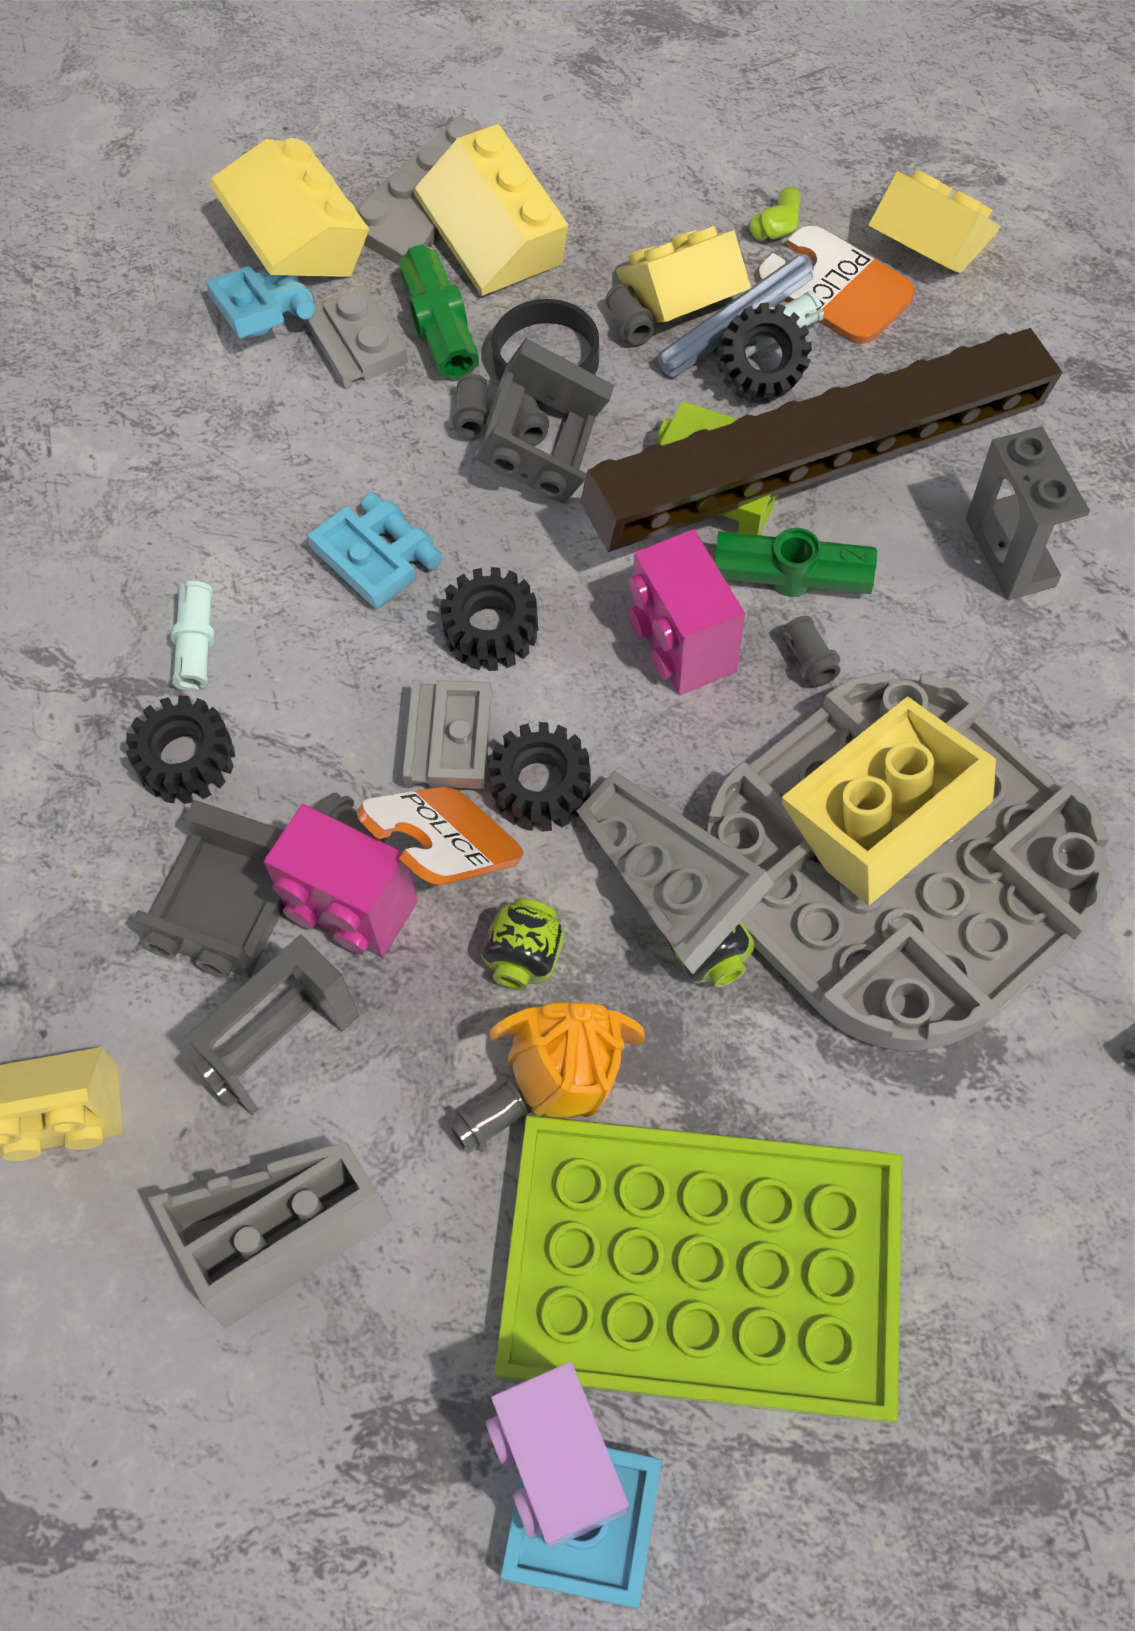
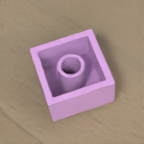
[485,1361,630,1549]

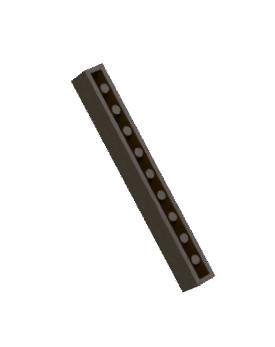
[580,328,1063,552]

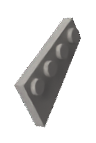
[355,115,485,265]
[577,770,775,974]

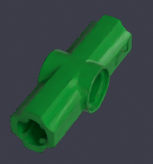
[398,244,479,381]
[714,528,878,597]

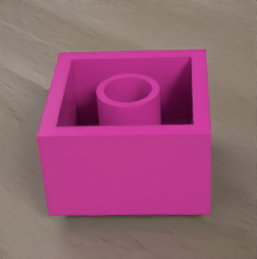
[628,529,745,696]
[263,803,418,958]

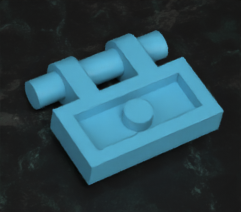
[205,266,315,339]
[307,492,443,610]

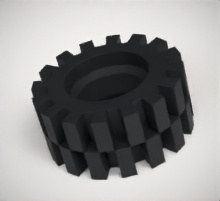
[716,302,812,402]
[440,567,539,671]
[126,696,235,804]
[489,722,591,832]

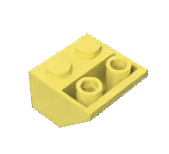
[868,169,1000,273]
[616,225,751,323]
[0,1047,123,1161]

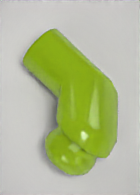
[750,187,801,241]

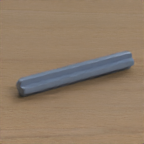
[657,255,814,378]

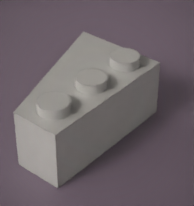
[148,1142,393,1328]

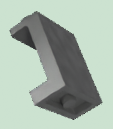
[132,800,284,979]

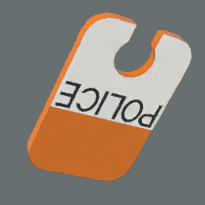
[758,226,915,344]
[357,787,524,885]

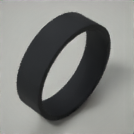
[492,299,599,401]

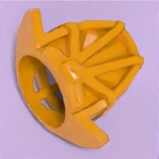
[489,1002,645,1118]

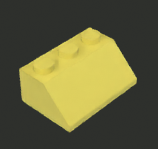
[414,124,569,296]
[209,138,369,277]
[782,696,996,906]

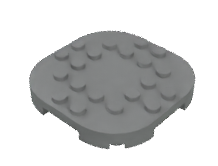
[707,672,1111,1051]

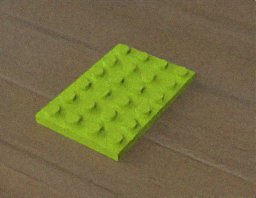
[494,1116,903,1424]

